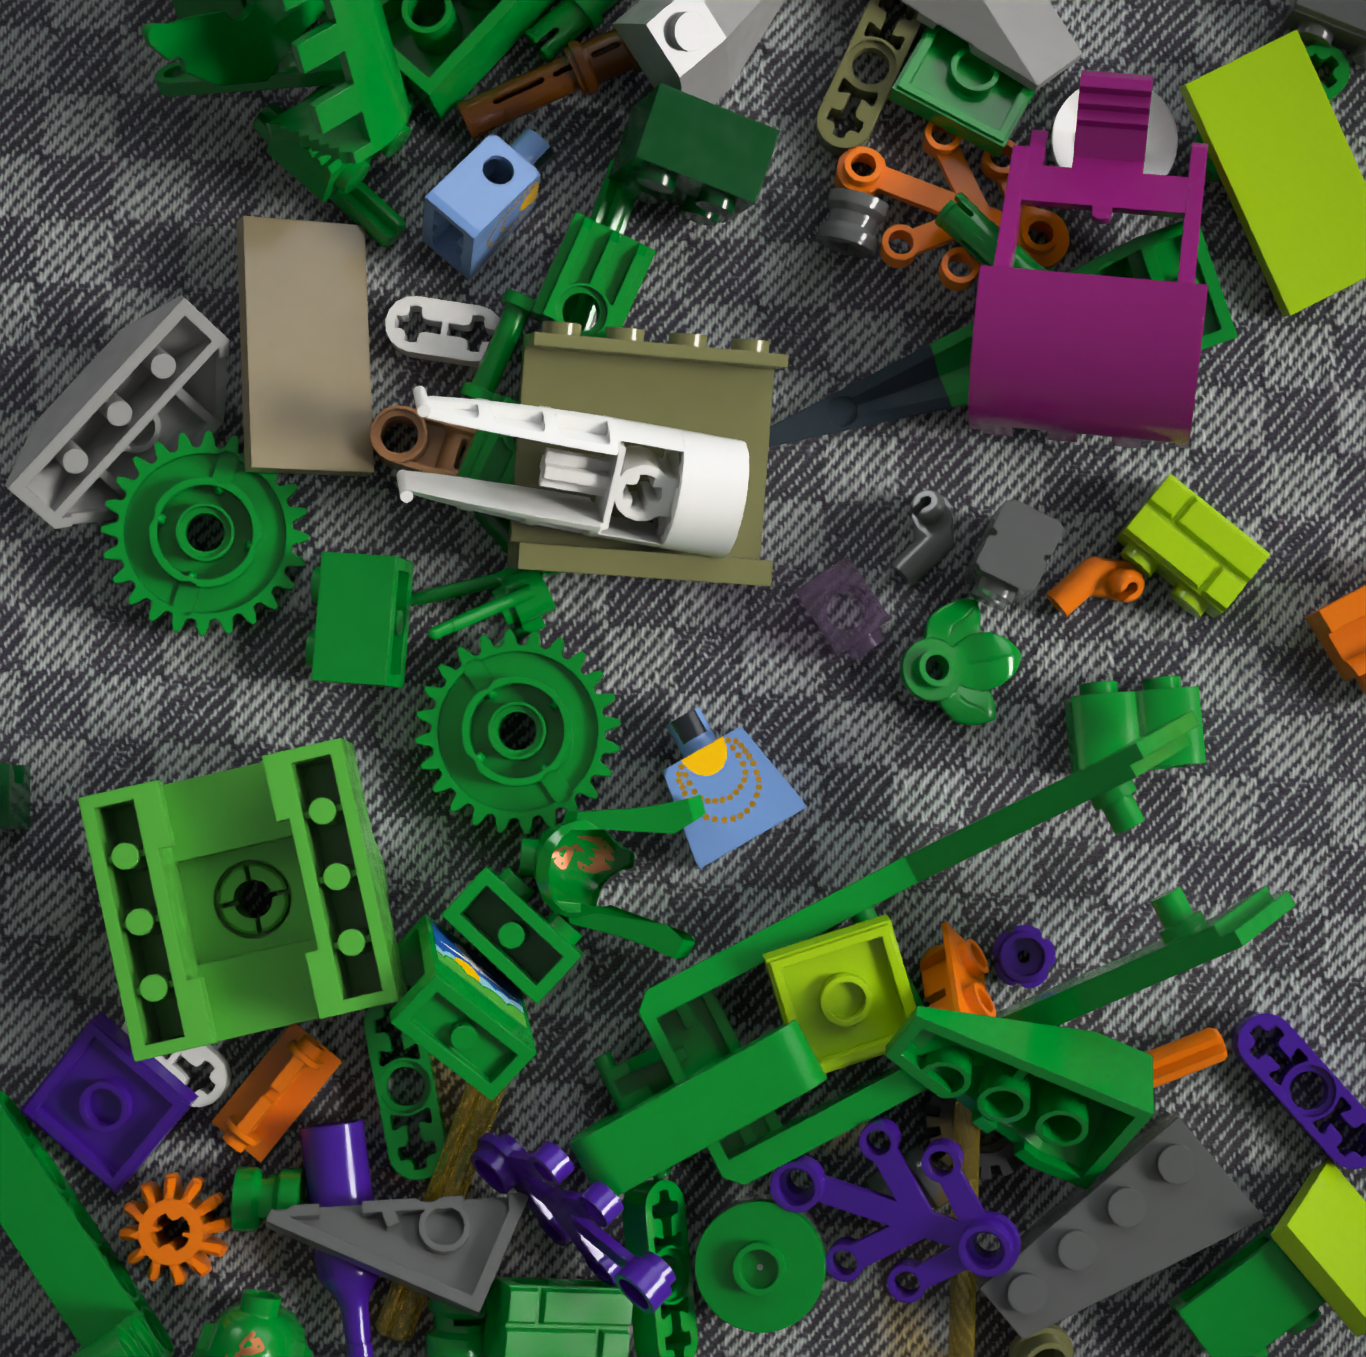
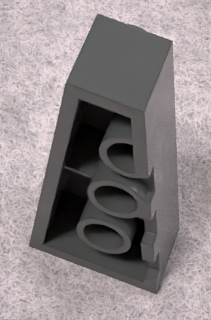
[972,1111,1264,1339]

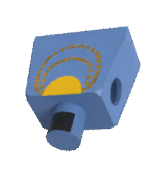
[422,129,553,280]
[663,707,807,869]

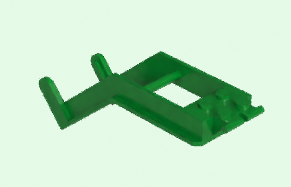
[593,710,1296,1185]

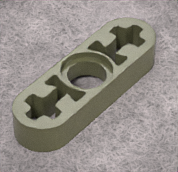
[815,0,922,156]

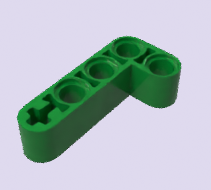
[569,1019,828,1196]

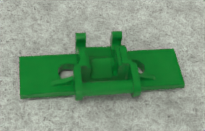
[456,212,656,520]

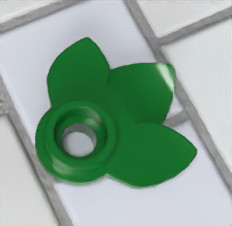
[900,599,1022,726]

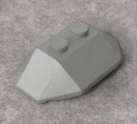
[5,295,230,529]

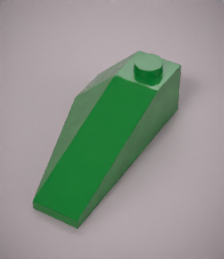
[885,1006,1154,1190]

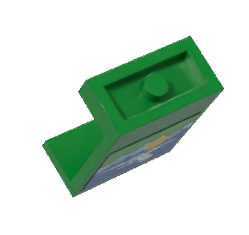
[389,913,537,1101]

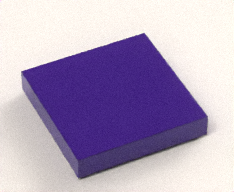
[20,1012,199,1194]

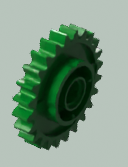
[101,431,309,637]
[415,629,621,834]

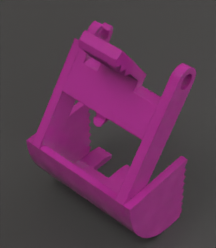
[968,70,1208,448]

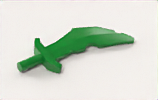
[142,0,328,86]

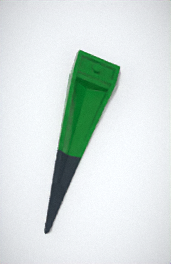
[769,220,1238,447]

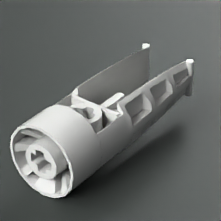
[396,386,749,558]

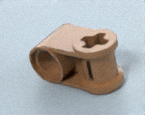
[370,405,477,476]

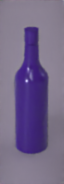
[299,1119,379,1357]

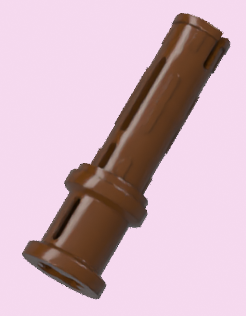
[456,28,643,141]

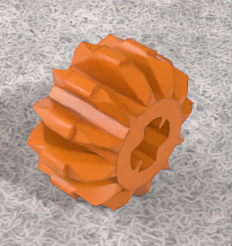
[119,1172,232,1286]

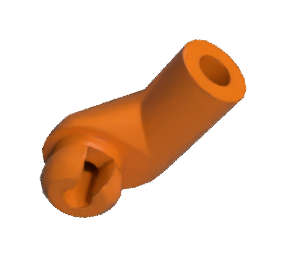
[1045,556,1145,617]

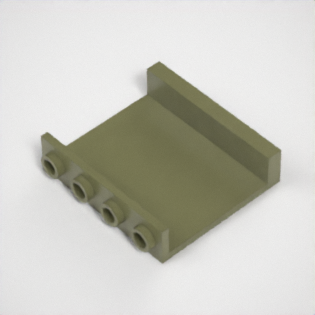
[507,321,789,587]

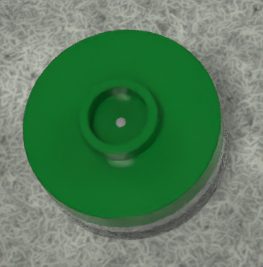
[695,1194,828,1333]

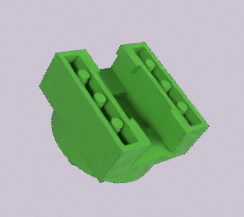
[78,738,408,1062]

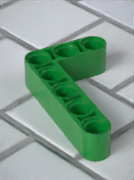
[0,1091,175,1357]

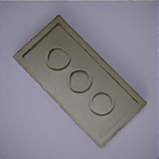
[236,216,374,477]

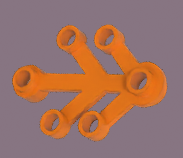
[834,121,1070,291]

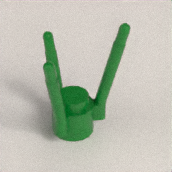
[410,567,556,647]

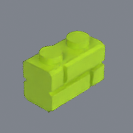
[1115,473,1270,618]

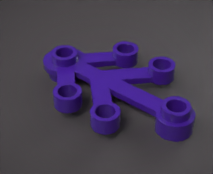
[770,1117,1021,1303]
[470,1132,676,1314]

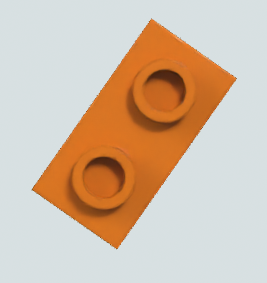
[920,921,996,1017]
[211,1023,343,1163]

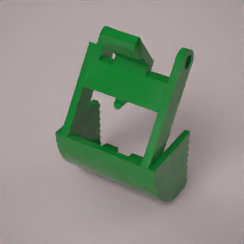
[155,0,410,165]

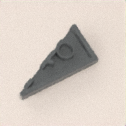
[266,1193,529,1318]

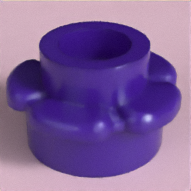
[992,925,1056,988]

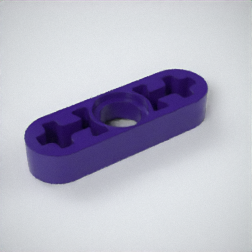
[1232,1012,1366,1169]

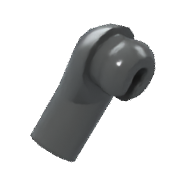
[891,489,954,586]

